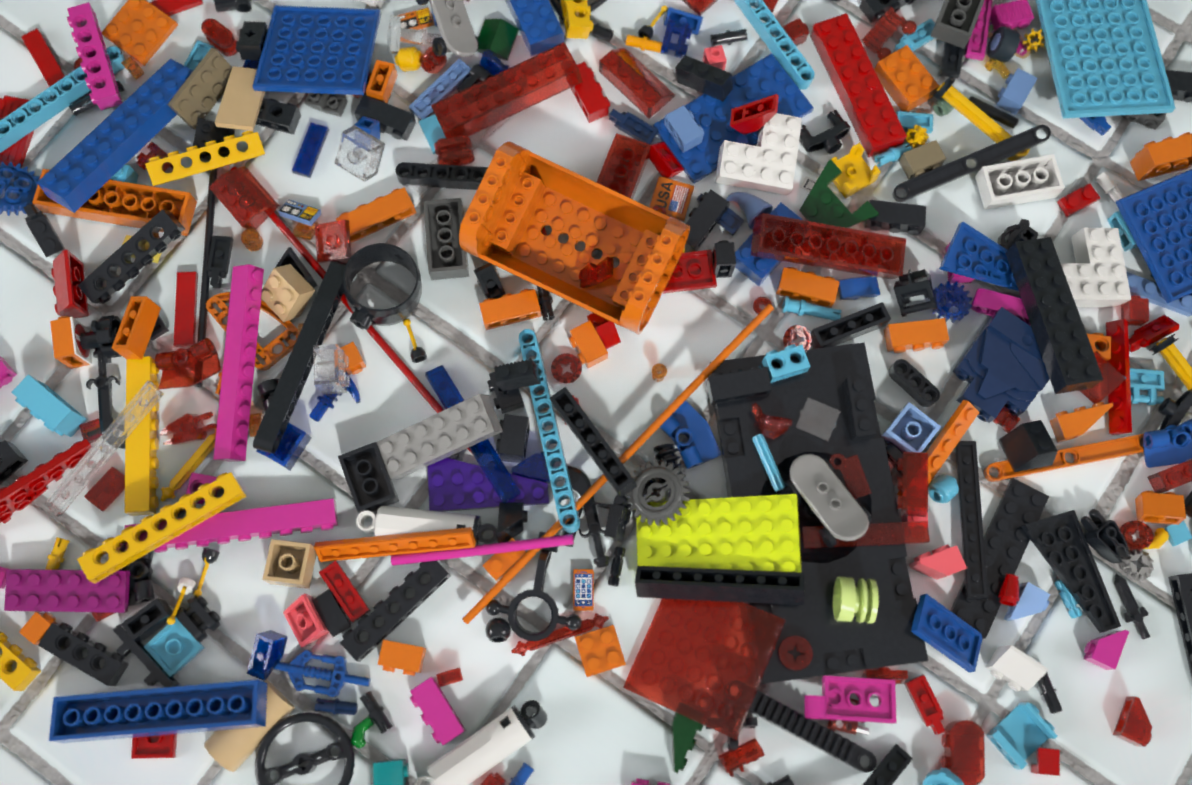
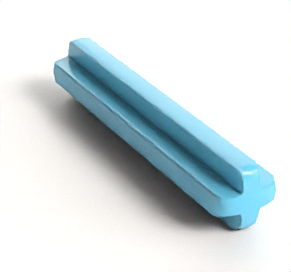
[752,434,785,491]

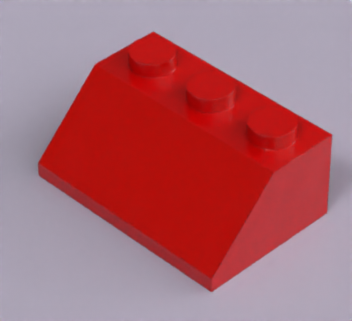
[51,249,89,319]

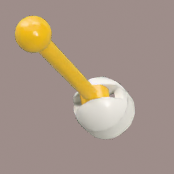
[167,577,196,625]

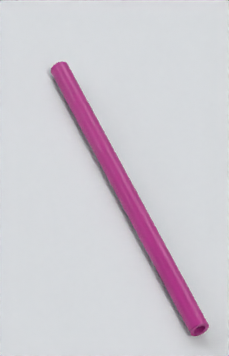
[391,534,574,566]

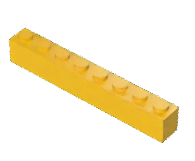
[125,356,159,516]

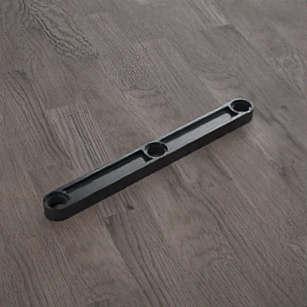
[892,125,1051,202]

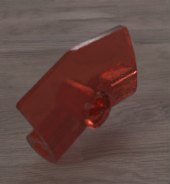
[155,338,221,389]

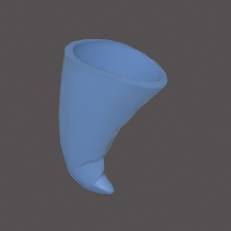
[726,192,773,230]

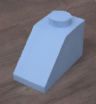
[1004,582,1050,621]

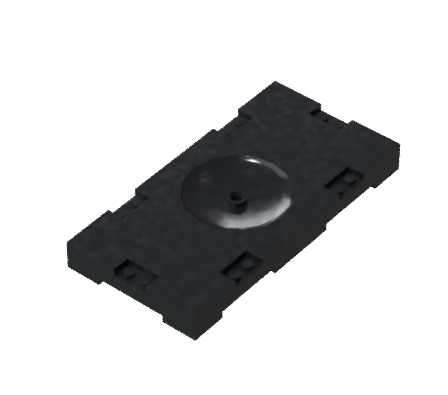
[709,342,929,684]

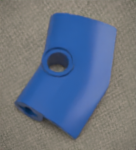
[660,400,721,469]
[1143,419,1192,468]

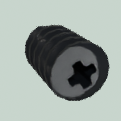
[653,444,684,487]

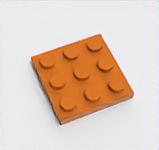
[101,0,178,66]

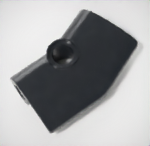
[120,543,155,607]

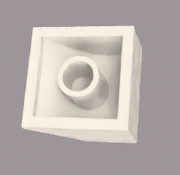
[985,645,1048,692]

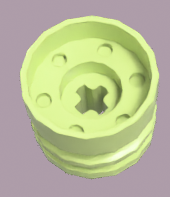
[833,576,879,624]

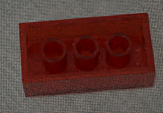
[596,133,651,200]

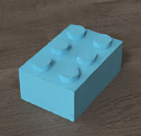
[11,374,88,437]

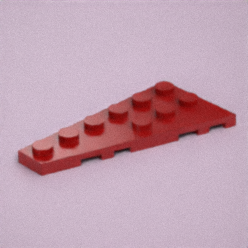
[0,439,93,524]

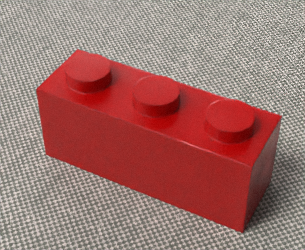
[565,62,610,123]

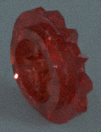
[783,325,813,352]
[551,353,582,384]
[1120,521,1154,551]
[778,636,813,670]

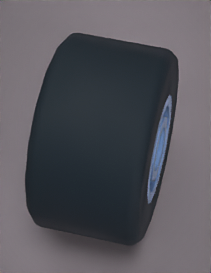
[987,26,1020,63]

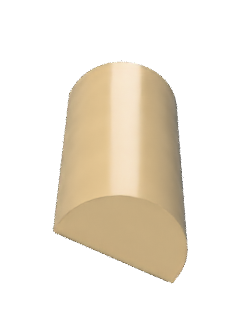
[204,679,296,772]

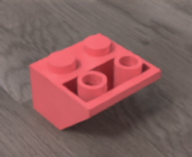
[908,544,967,580]

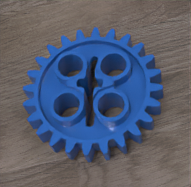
[0,162,40,216]

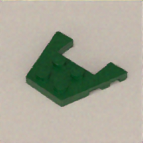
[799,159,879,239]

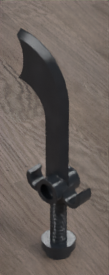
[86,348,126,449]
[565,466,610,568]

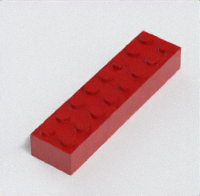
[810,13,907,158]

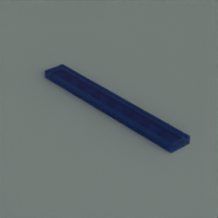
[425,365,521,503]

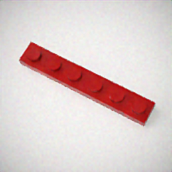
[1106,319,1132,435]

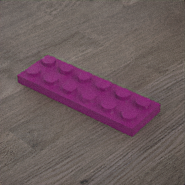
[4,569,130,613]

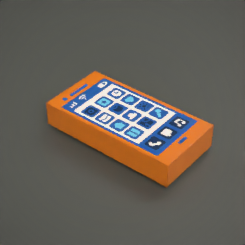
[573,569,594,611]

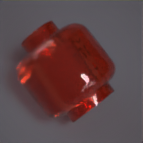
[420,46,447,74]

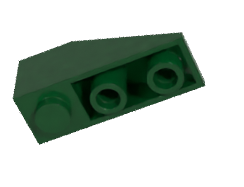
[671,703,706,774]

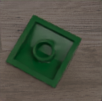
[476,19,519,61]

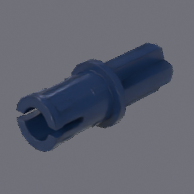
[315,698,358,716]

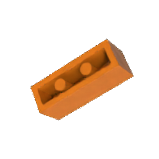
[776,267,840,308]
[479,289,541,330]
[112,296,161,360]
[883,318,949,353]

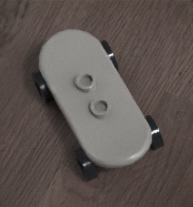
[416,0,479,57]
[784,454,872,548]

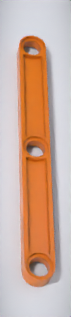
[983,434,1144,482]

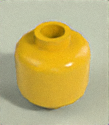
[395,46,423,72]

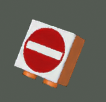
[50,316,92,369]

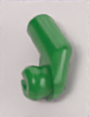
[351,716,374,749]

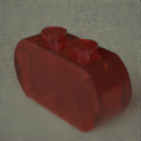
[941,720,985,785]

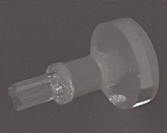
[388,15,442,54]

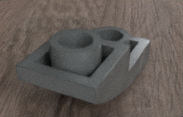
[304,93,348,117]

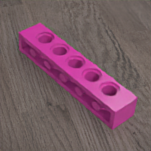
[67,2,123,110]

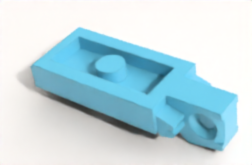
[893,19,935,52]

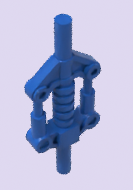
[268,650,371,697]

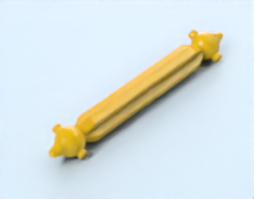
[160,425,217,502]

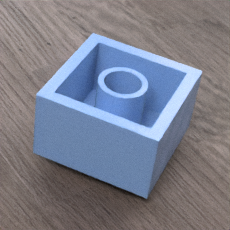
[881,402,941,461]

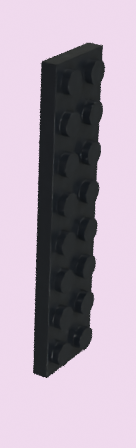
[950,478,1049,639]

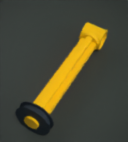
[932,76,1030,161]
[1149,334,1192,390]

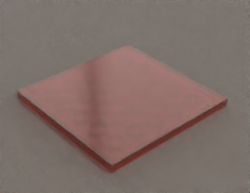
[623,599,786,740]

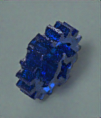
[929,281,972,323]

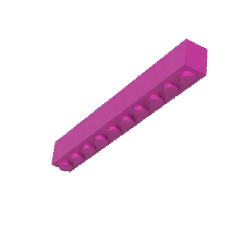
[213,264,264,462]
[124,498,338,553]

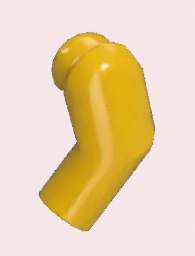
[1140,528,1169,549]

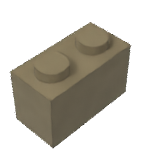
[899,140,946,180]

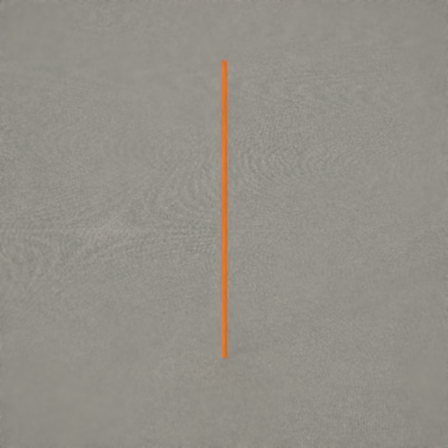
[462,304,774,625]

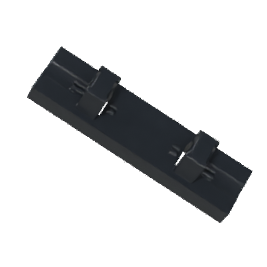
[113,624,180,688]

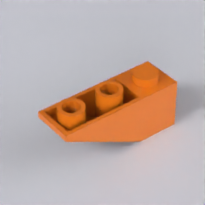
[1050,402,1113,443]

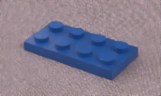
[911,594,983,673]

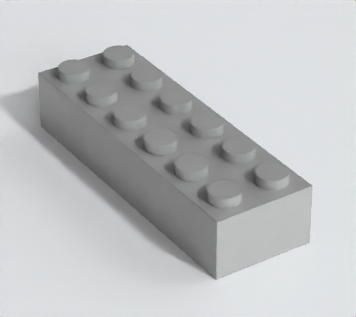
[376,394,503,479]

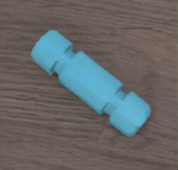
[1055,580,1082,618]

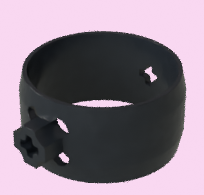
[342,243,422,330]

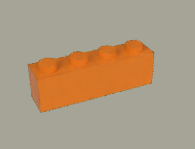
[336,187,416,244]

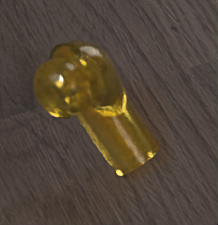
[984,58,1011,79]

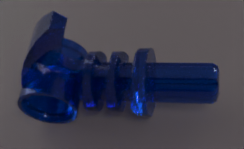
[309,369,361,422]

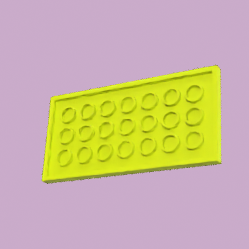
[636,494,801,573]

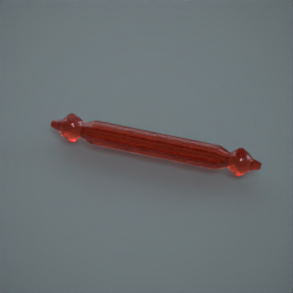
[511,613,609,656]

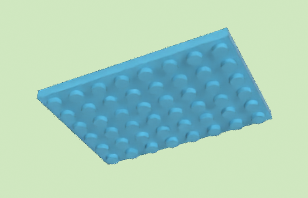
[1035,0,1176,119]

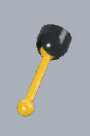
[638,5,668,39]
[403,319,427,363]
[193,548,220,597]

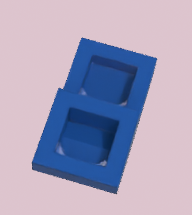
[838,277,880,300]

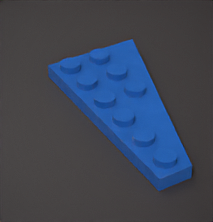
[939,222,1019,291]

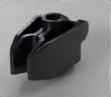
[1080,509,1129,564]

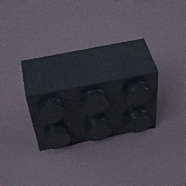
[338,442,399,514]

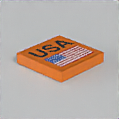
[649,176,694,221]

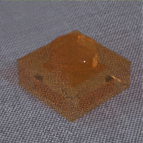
[293,222,320,240]

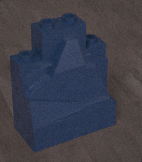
[952,307,1050,423]

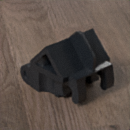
[894,269,937,317]

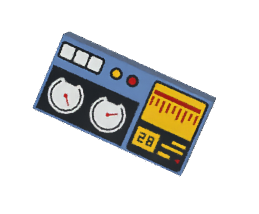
[278,199,321,226]

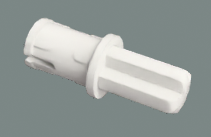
[1095,172,1125,202]

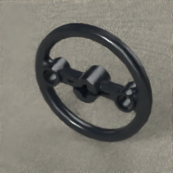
[255,712,355,785]

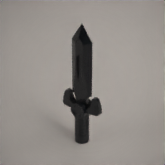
[1114,574,1151,640]

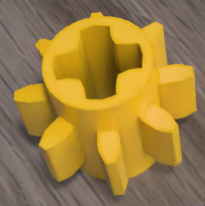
[1022,29,1045,53]
[906,125,929,148]

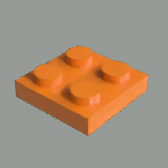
[575,625,626,677]

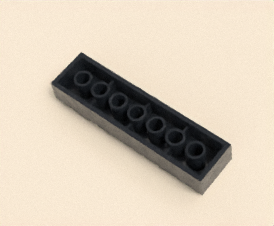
[1006,237,1104,394]

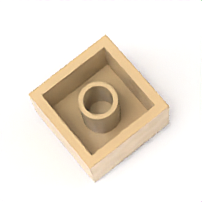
[261,264,315,322]
[262,539,317,589]

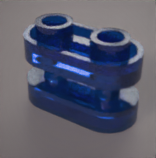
[660,19,693,58]

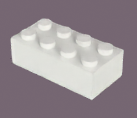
[975,154,1064,210]

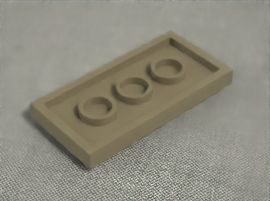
[167,48,232,130]

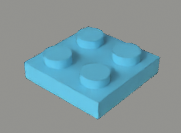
[144,617,205,677]

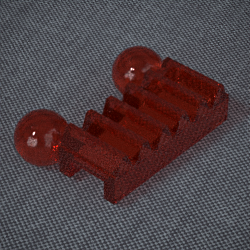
[861,7,917,61]

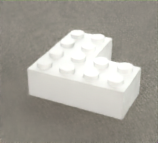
[715,113,802,196]
[1061,228,1132,307]

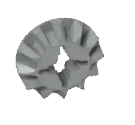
[1121,548,1154,581]

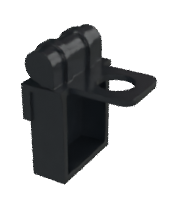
[593,495,631,542]

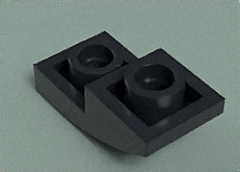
[312,589,351,637]

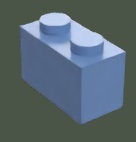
[996,68,1037,115]
[664,105,704,153]

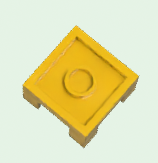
[831,143,881,199]

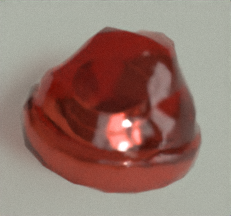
[752,403,793,439]

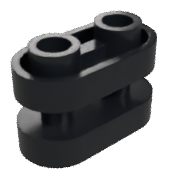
[176,595,221,642]

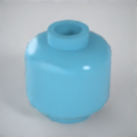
[928,474,959,503]

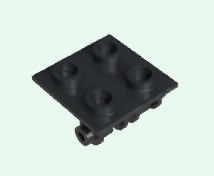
[193,117,235,159]

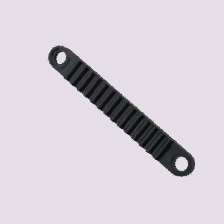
[724,680,877,773]

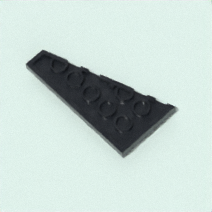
[1021,510,1121,633]

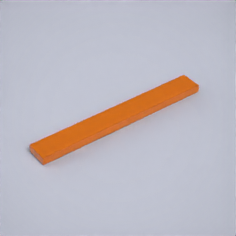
[314,527,476,562]

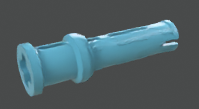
[782,296,841,321]

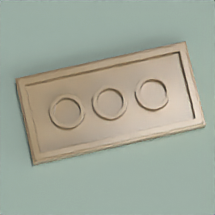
[215,66,265,131]

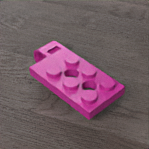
[805,675,897,724]

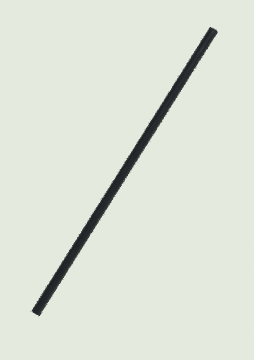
[194,158,218,387]

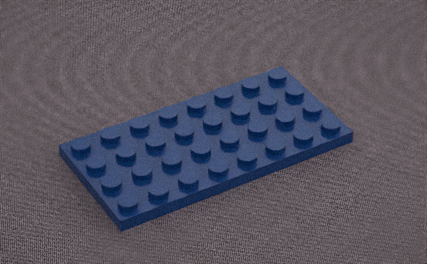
[653,53,814,184]

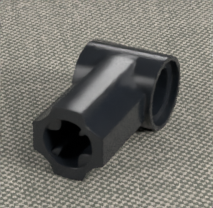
[214,0,252,13]
[457,64,493,101]

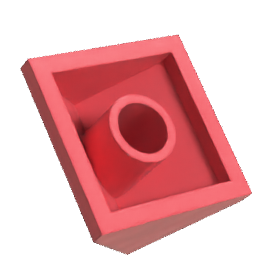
[283,594,329,648]

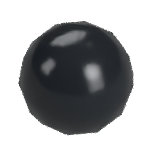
[485,617,511,643]

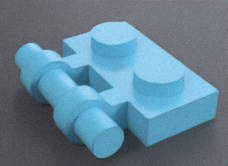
[1130,368,1165,405]

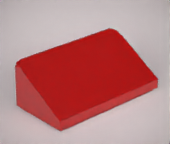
[646,142,684,179]

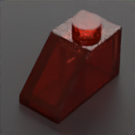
[1113,696,1153,747]

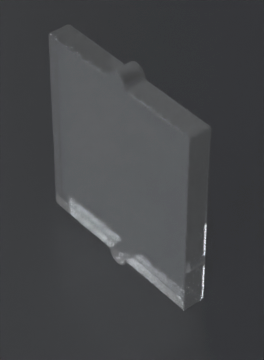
[796,397,841,441]

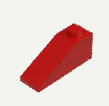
[730,94,779,135]

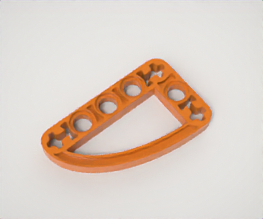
[206,292,300,371]

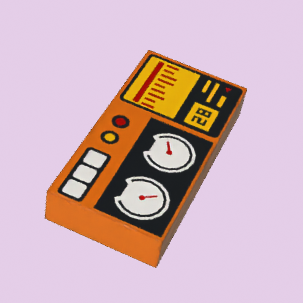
[394,7,434,35]

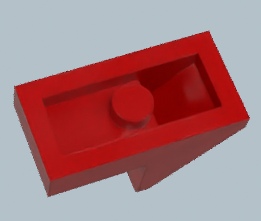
[587,313,621,350]

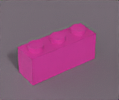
[410,677,466,746]

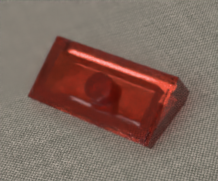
[84,467,125,512]

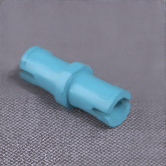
[874,142,912,167]

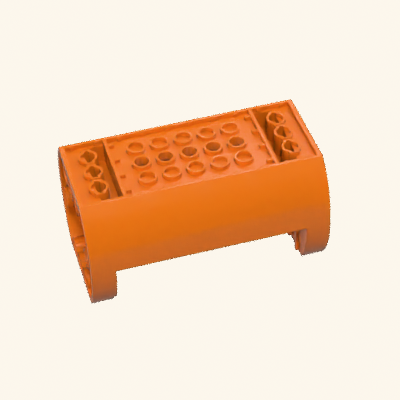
[459,141,690,335]

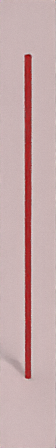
[230,167,483,460]

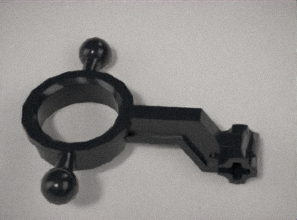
[486,531,582,641]

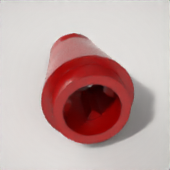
[998,574,1020,606]

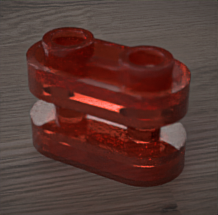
[201,18,237,56]
[434,135,475,166]
[136,141,174,173]

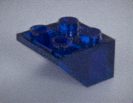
[256,423,312,471]

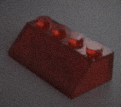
[599,48,675,119]

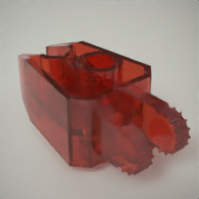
[159,412,217,445]

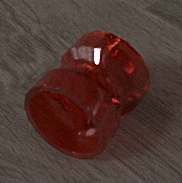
[992,406,1021,433]

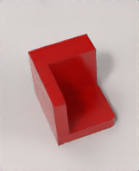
[1031,748,1060,776]

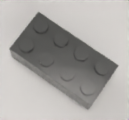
[930,0,985,48]
[423,198,469,280]

